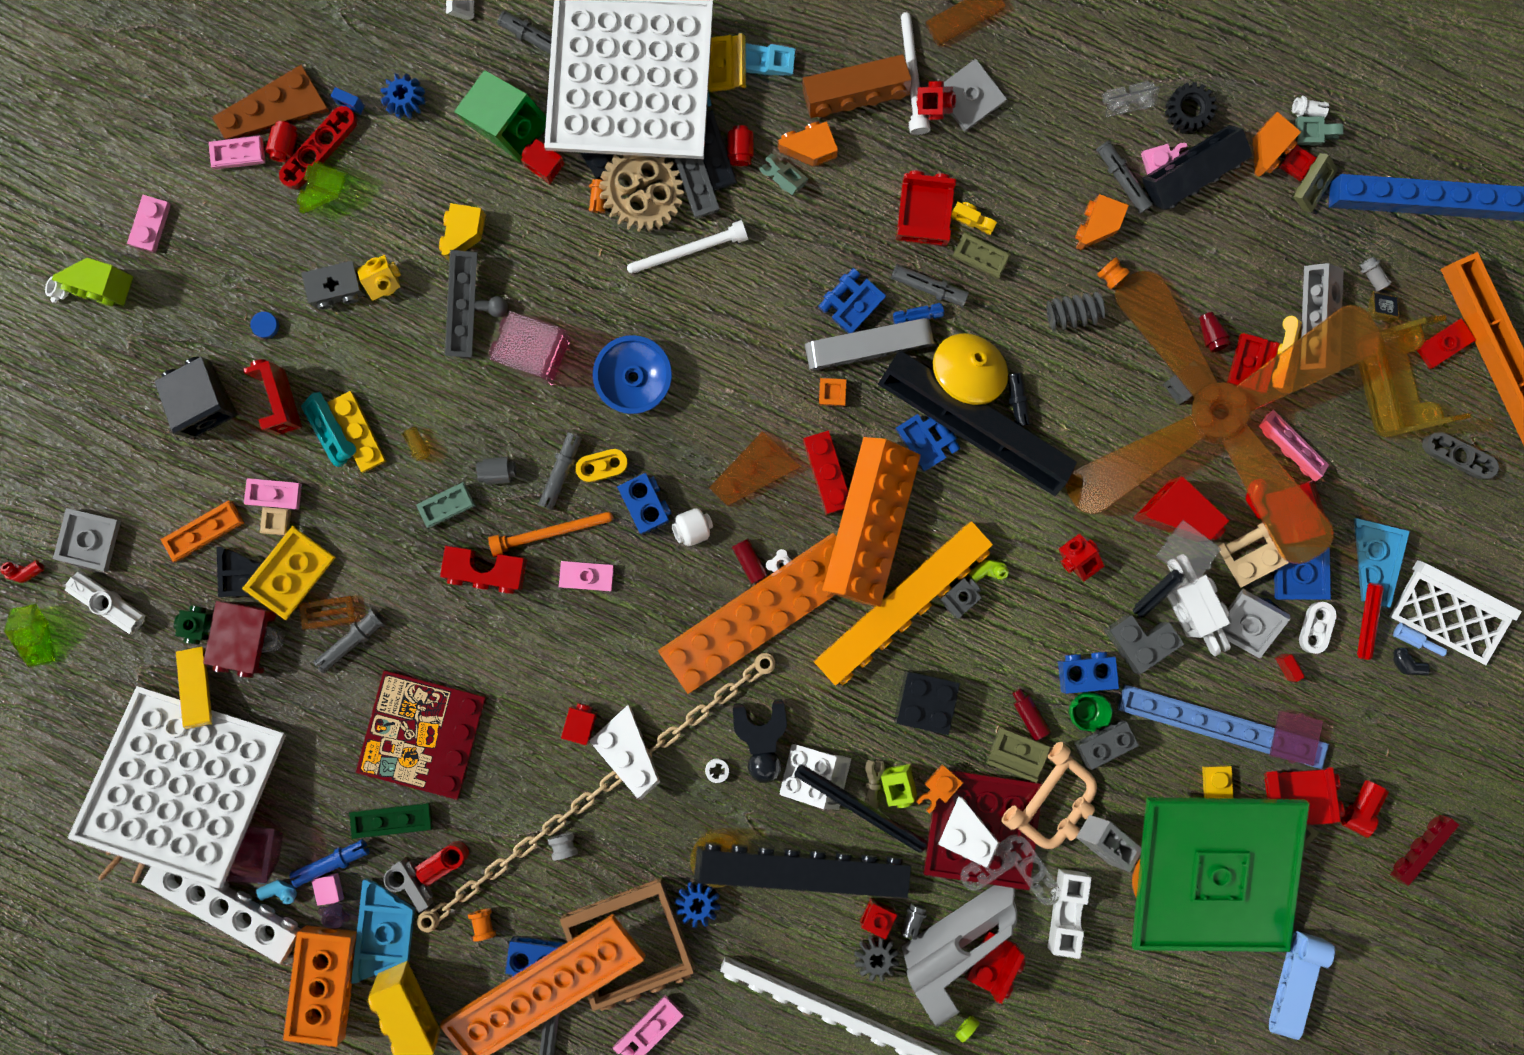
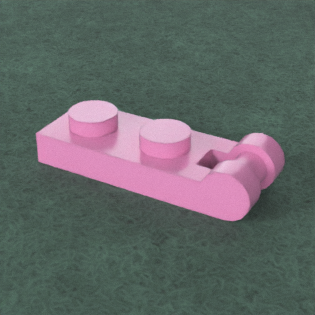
[612,994,684,1055]

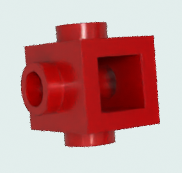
[916,81,956,119]
[1058,534,1105,582]

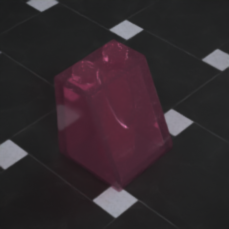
[489,311,571,386]

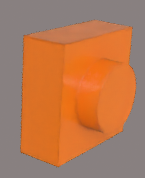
[819,378,846,407]

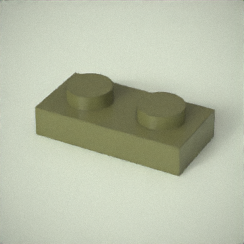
[1293,153,1338,213]

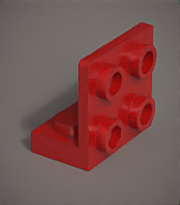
[965,930,1026,1004]

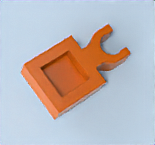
[916,764,963,814]

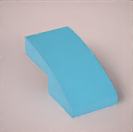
[746,43,795,75]

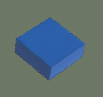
[331,87,365,115]

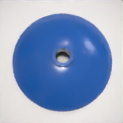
[593,335,672,414]

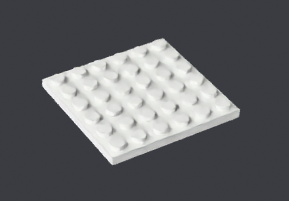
[544,0,713,159]
[68,686,286,890]

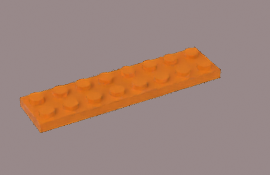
[658,533,837,694]
[439,914,645,1055]

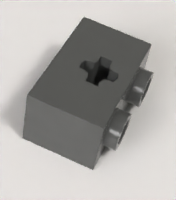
[301,261,366,310]

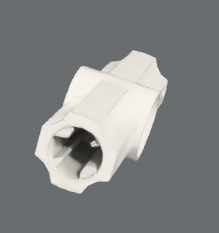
[65,572,146,634]

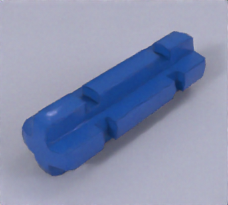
[893,303,944,324]

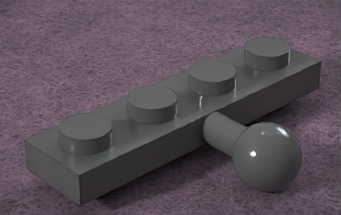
[445,250,508,358]

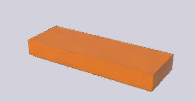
[160,500,244,562]

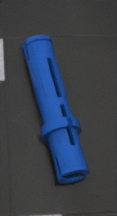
[289,839,370,888]

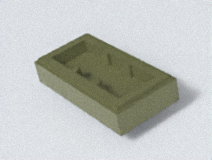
[952,232,1011,280]

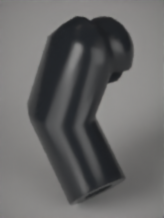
[1393,647,1430,676]

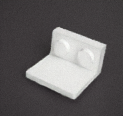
[780,744,851,810]

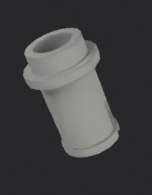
[1360,257,1392,292]

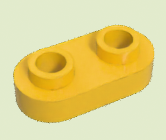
[576,449,628,482]

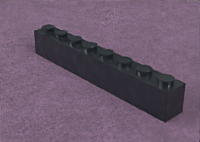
[878,350,1077,496]
[694,842,911,898]

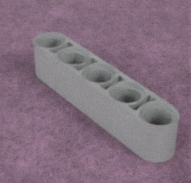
[805,318,934,371]

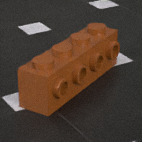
[802,54,912,119]

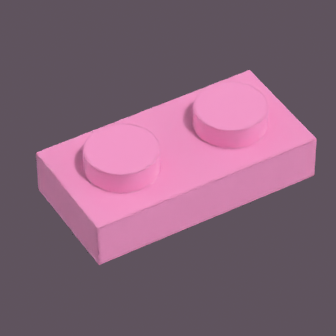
[127,195,171,253]
[244,478,302,510]

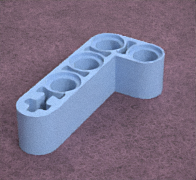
[1269,931,1335,1040]

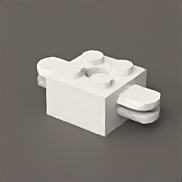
[1167,554,1230,656]

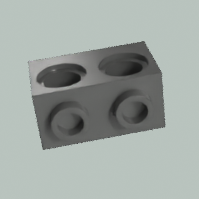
[1073,720,1139,770]

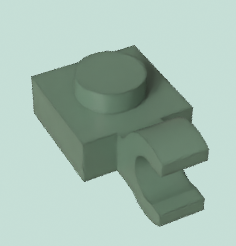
[1295,117,1343,145]
[759,154,808,195]

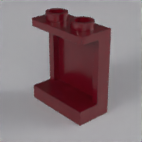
[203,601,276,678]

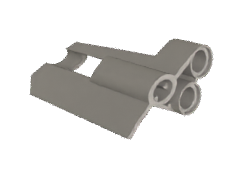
[902,885,1017,1028]

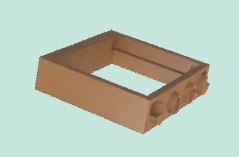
[560,877,695,1011]

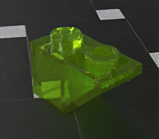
[296,161,348,214]
[4,604,55,667]

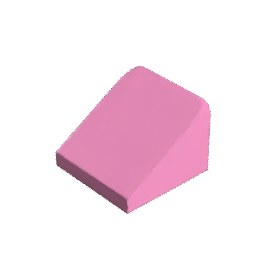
[312,873,344,906]

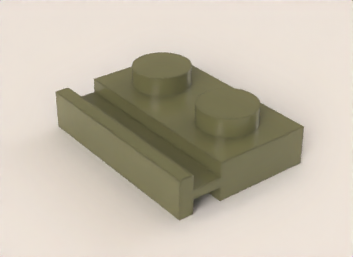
[986,727,1050,783]

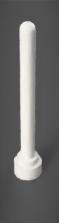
[901,12,930,135]
[627,220,748,273]

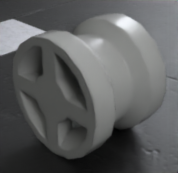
[547,832,578,860]

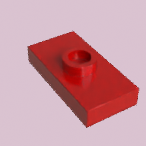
[1415,318,1476,369]

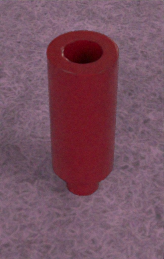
[732,539,768,584]
[1012,688,1051,741]

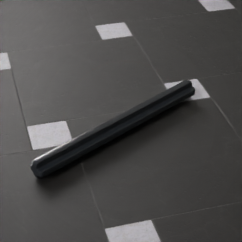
[794,764,927,853]

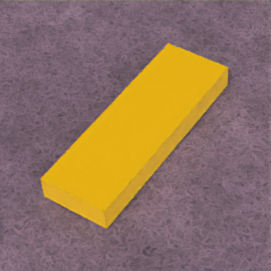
[176,646,213,729]

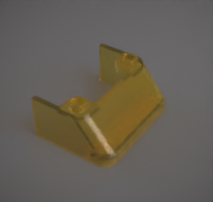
[1355,315,1471,437]

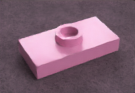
[209,136,266,170]
[559,561,614,591]

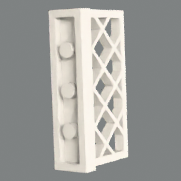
[1389,560,1522,665]

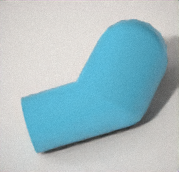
[256,880,297,904]

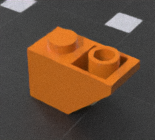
[1252,111,1301,177]
[778,121,838,167]
[1075,194,1129,250]

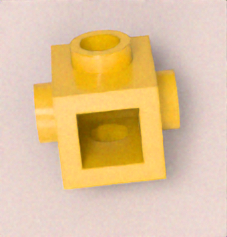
[357,255,401,301]

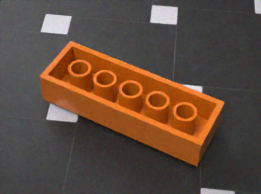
[823,437,921,607]

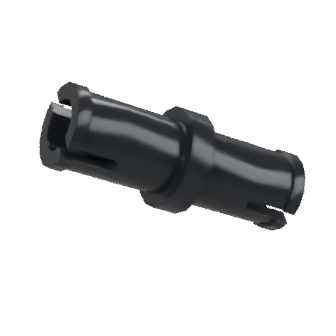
[1008,372,1032,426]

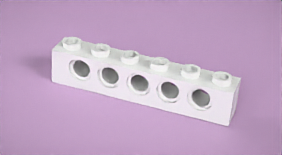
[141,866,301,964]

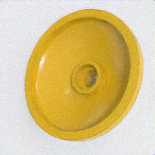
[933,333,1008,405]

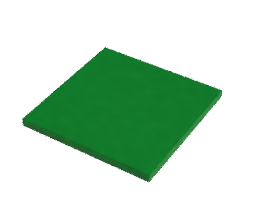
[1131,797,1309,952]

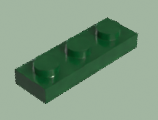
[349,802,433,839]

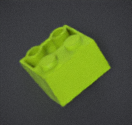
[52,258,133,307]

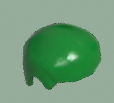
[1068,692,1113,732]

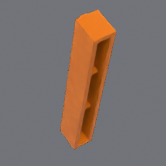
[1440,252,1524,445]

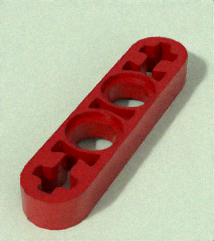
[279,106,357,190]

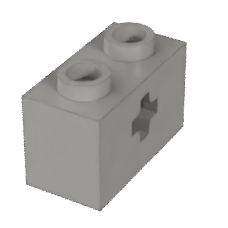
[1076,815,1141,872]

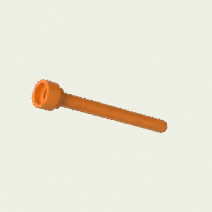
[488,512,613,557]

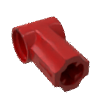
[1341,780,1389,838]
[414,841,469,887]

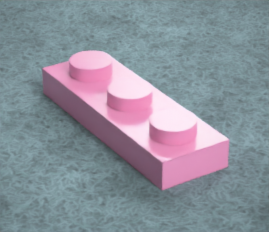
[1259,410,1329,482]

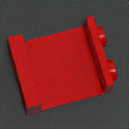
[1264,767,1344,825]

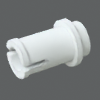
[1292,96,1329,119]

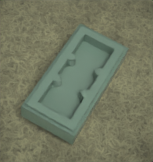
[416,482,476,529]

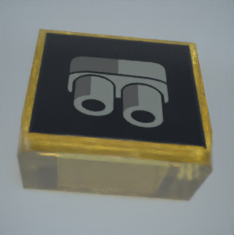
[1367,292,1399,323]

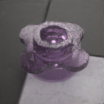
[318,903,350,929]

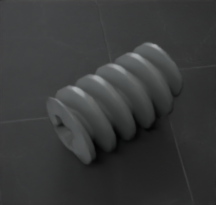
[1046,291,1105,332]

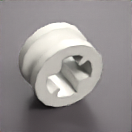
[705,759,729,783]

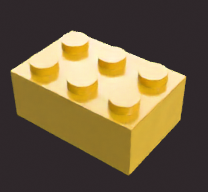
[368,961,440,1055]

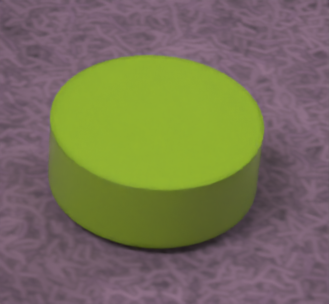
[955,1016,980,1043]

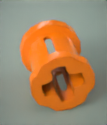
[468,908,497,941]

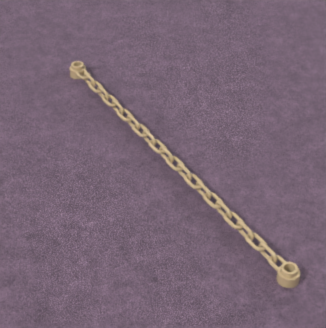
[417,653,775,932]

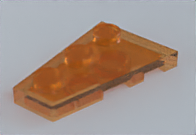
[709,431,800,506]

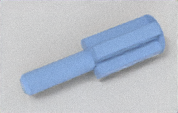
[1393,623,1447,656]

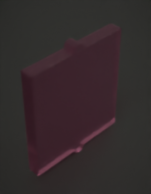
[1269,711,1323,766]

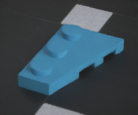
[1354,518,1410,608]

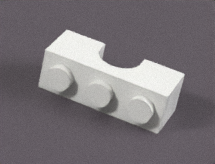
[1048,868,1091,959]

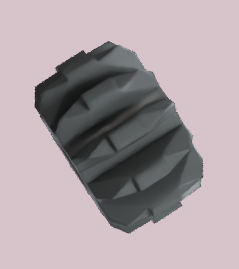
[854,935,899,982]

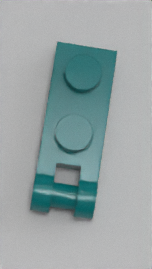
[301,392,356,467]

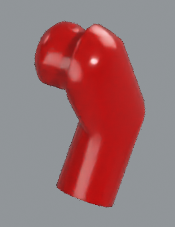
[0,560,45,583]

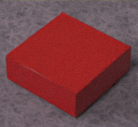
[1279,144,1317,181]
[1275,654,1305,682]

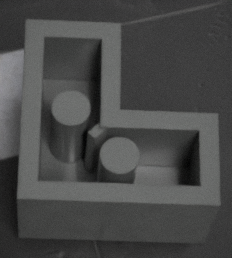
[1104,615,1184,674]

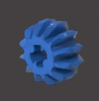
[381,73,426,119]
[675,882,720,927]

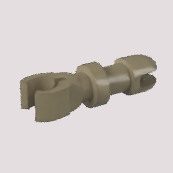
[864,760,885,810]

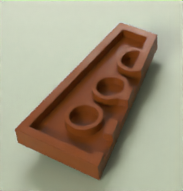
[212,65,329,140]

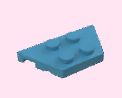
[351,878,415,984]

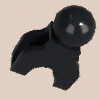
[733,699,787,783]

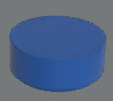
[250,311,279,339]

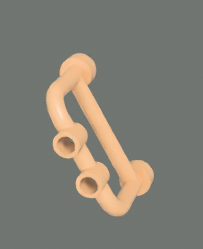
[1002,742,1097,849]

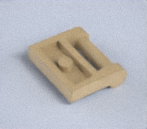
[1217,521,1289,588]

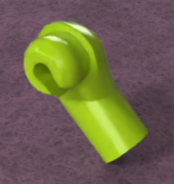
[968,559,1009,583]

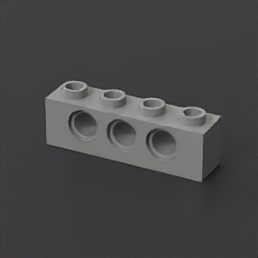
[1300,263,1344,374]

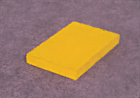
[242,526,336,620]

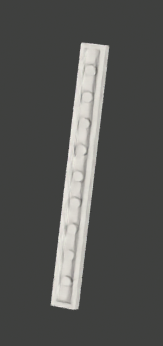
[721,956,952,1055]

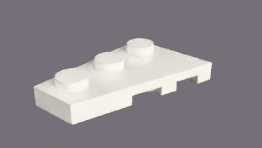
[589,705,660,800]

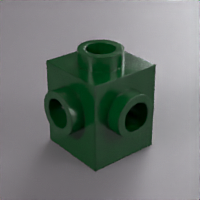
[174,605,213,644]

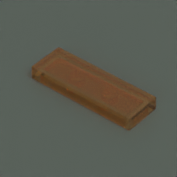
[925,0,1006,46]

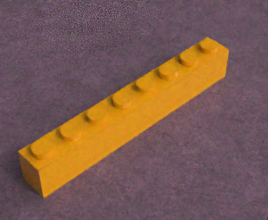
[813,521,993,686]

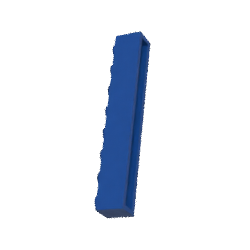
[1329,174,1524,221]

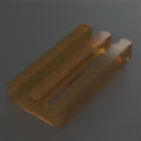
[299,596,357,630]

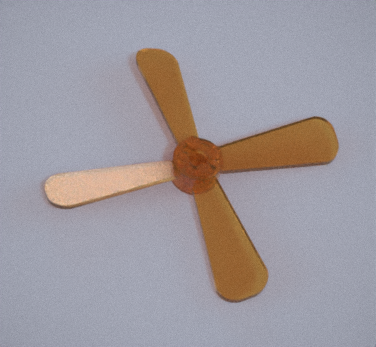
[1066,271,1380,564]

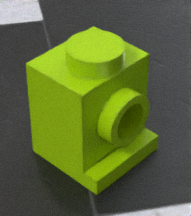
[881,764,918,808]

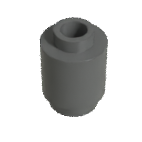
[476,456,517,485]

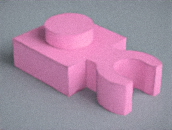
[1141,143,1188,175]

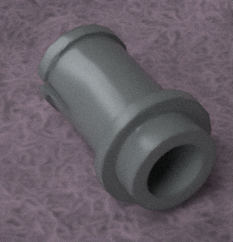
[901,903,927,940]

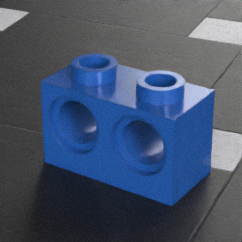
[617,473,672,535]
[1058,652,1119,694]
[505,936,566,977]

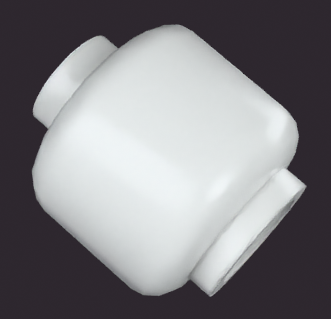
[672,508,713,546]

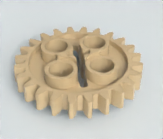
[599,155,684,232]

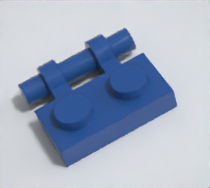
[818,268,886,334]
[895,414,961,472]

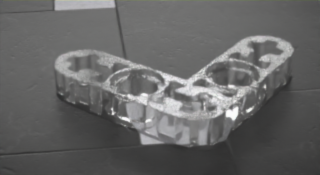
[960,834,1060,905]

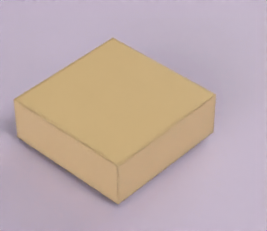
[260,507,291,535]

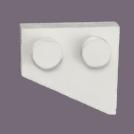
[938,797,999,868]

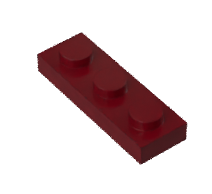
[1390,815,1459,886]

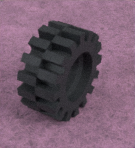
[1165,82,1217,134]

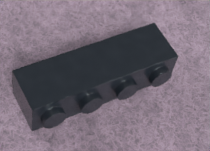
[1142,125,1253,210]

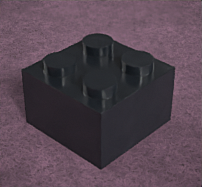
[894,670,960,736]

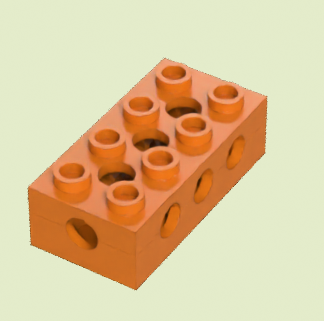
[283,925,357,1047]

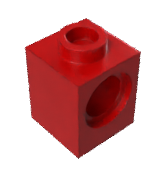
[521,139,565,184]
[561,703,598,745]
[859,898,897,940]

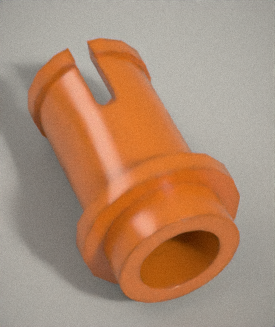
[589,179,606,214]

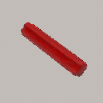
[1357,583,1384,660]

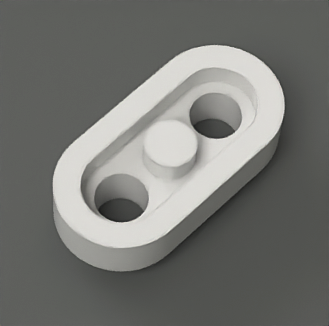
[1299,602,1336,654]

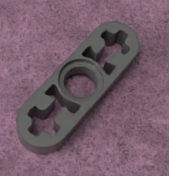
[1422,432,1499,480]

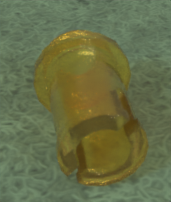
[402,427,431,462]

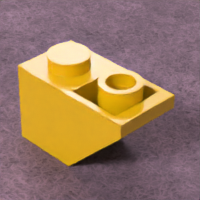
[439,203,486,260]

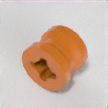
[1096,257,1130,290]

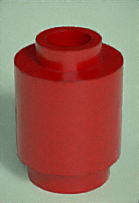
[266,121,298,163]
[728,125,754,166]

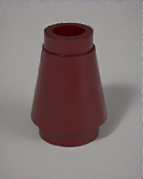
[1199,312,1231,353]

